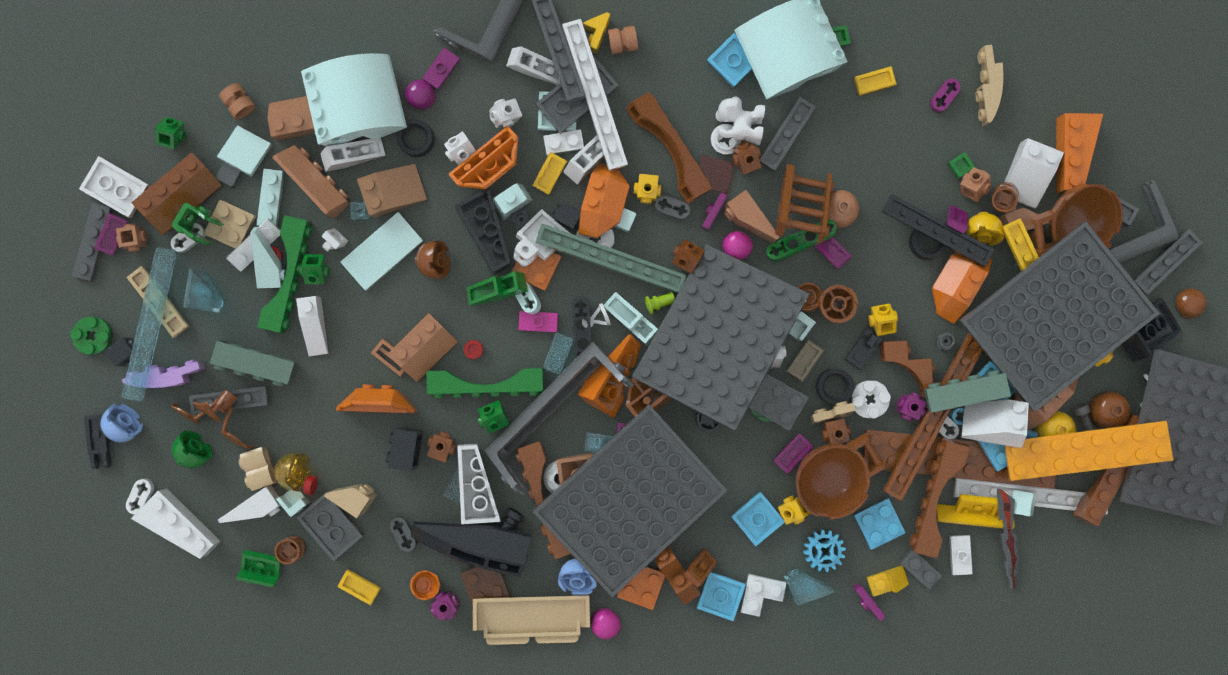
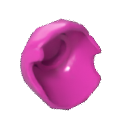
[722,231,753,260]
[590,608,621,639]

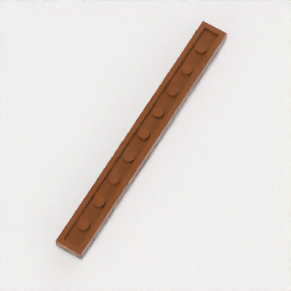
[883,332,983,501]

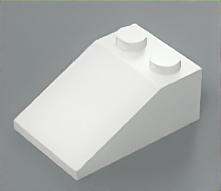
[1005,138,1064,209]
[961,400,1029,448]

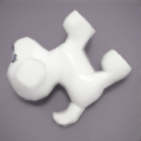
[716,96,765,145]

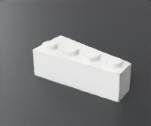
[458,444,501,524]

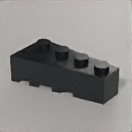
[455,187,510,275]

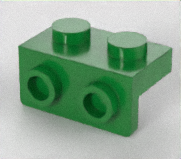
[237,550,282,587]

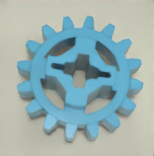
[803,529,846,572]

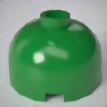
[171,430,213,469]

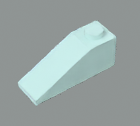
[250,227,286,288]

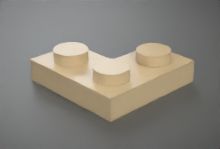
[811,401,855,424]

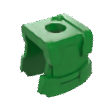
[172,203,224,246]

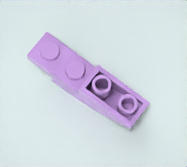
[122,359,206,388]

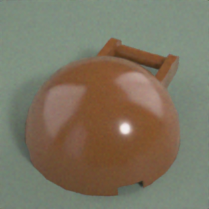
[1031,184,1123,256]
[795,433,887,519]

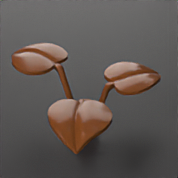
[171,390,255,449]

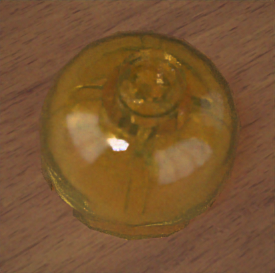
[274,452,311,492]

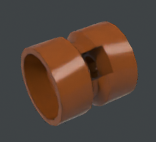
[992,182,1019,212]
[274,535,307,564]

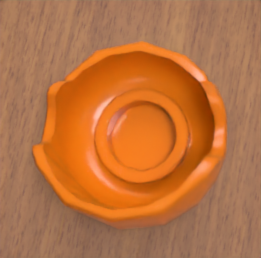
[410,570,440,600]

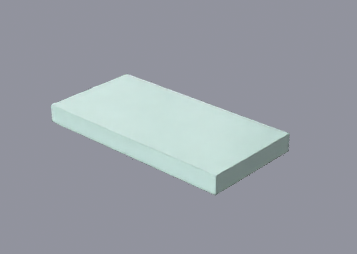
[341,212,424,291]

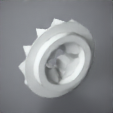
[711,124,741,155]

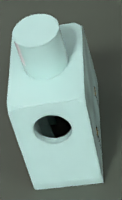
[493,183,533,221]

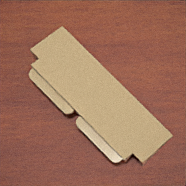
[473,595,590,645]

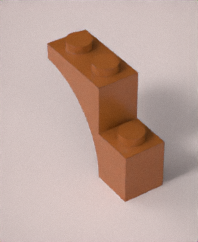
[880,341,935,398]
[654,545,701,605]

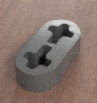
[655,196,690,220]
[390,516,417,552]

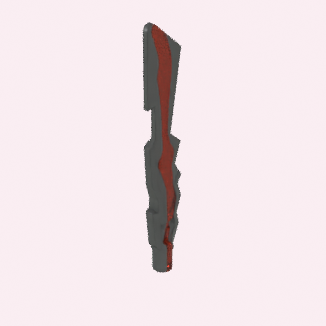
[997,488,1019,589]

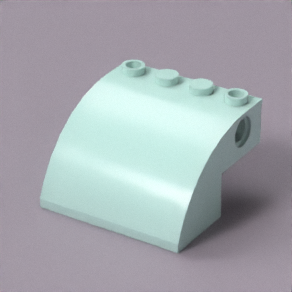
[734,0,847,100]
[301,53,407,146]

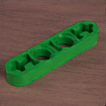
[766,219,837,262]

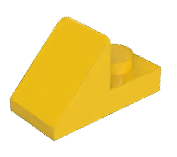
[582,12,610,54]
[866,566,909,597]

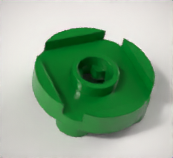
[70,316,113,355]

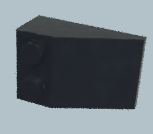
[1122,298,1182,362]

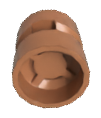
[608,25,638,55]
[219,83,256,120]

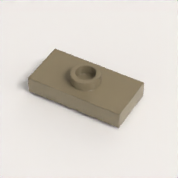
[786,340,824,382]

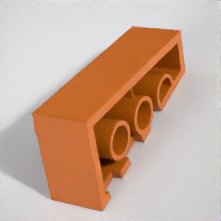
[1056,113,1103,194]

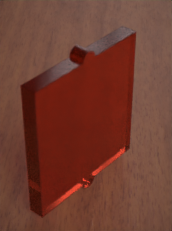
[699,155,734,194]

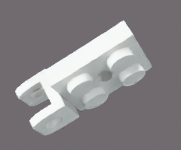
[513,209,570,267]

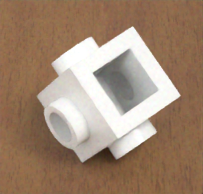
[489,98,522,128]
[444,131,476,166]

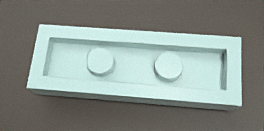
[257,169,285,227]

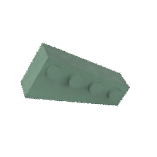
[210,339,295,386]
[924,370,1011,413]

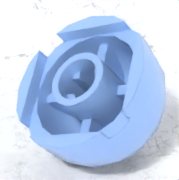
[100,404,143,443]
[558,558,597,596]

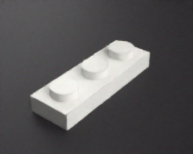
[226,218,281,272]

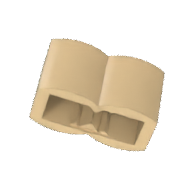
[239,446,277,491]

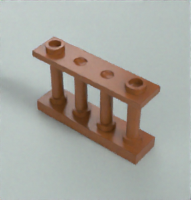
[775,164,835,244]

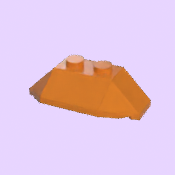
[449,126,518,189]
[578,163,630,239]
[932,253,992,324]
[336,384,417,413]

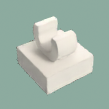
[322,228,348,252]

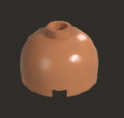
[820,190,860,229]

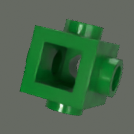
[155,117,186,150]
[300,254,330,285]
[477,400,510,434]

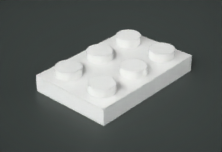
[79,156,150,218]

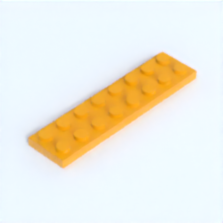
[1004,421,1173,481]

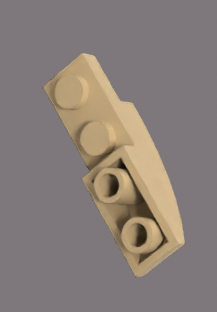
[975,45,1003,126]

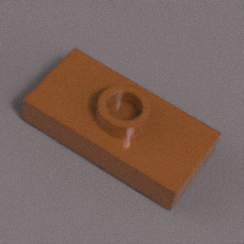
[684,548,717,588]

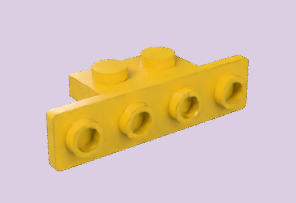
[936,494,1015,529]

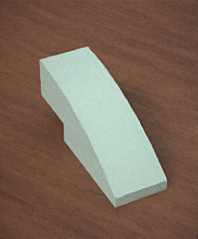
[604,292,658,347]

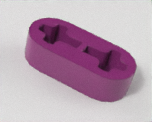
[930,78,960,113]

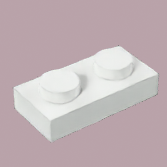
[543,129,584,156]

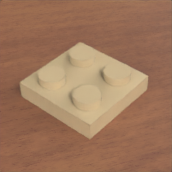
[204,200,256,249]

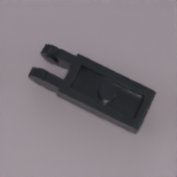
[84,414,111,469]

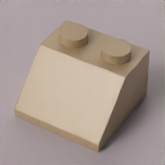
[324,484,378,518]

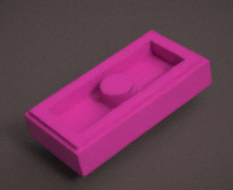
[518,311,558,332]

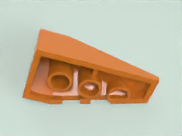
[578,334,641,418]

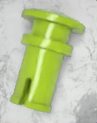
[645,292,675,315]

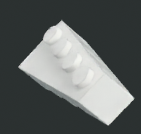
[131,488,221,559]

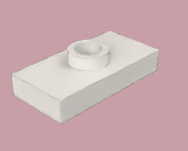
[949,535,972,575]

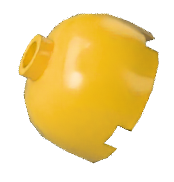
[965,212,1004,246]
[1035,411,1076,437]

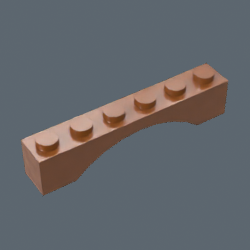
[626,92,712,204]
[1072,415,1139,527]
[909,438,970,558]
[516,440,571,559]

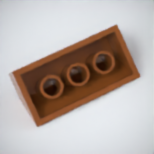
[131,152,222,236]

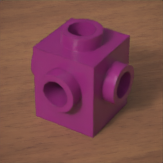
[896,392,927,422]
[430,590,460,621]

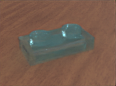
[542,332,574,374]

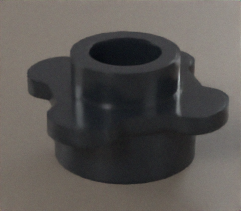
[510,208,531,231]

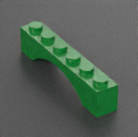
[257,215,313,333]
[426,368,544,398]

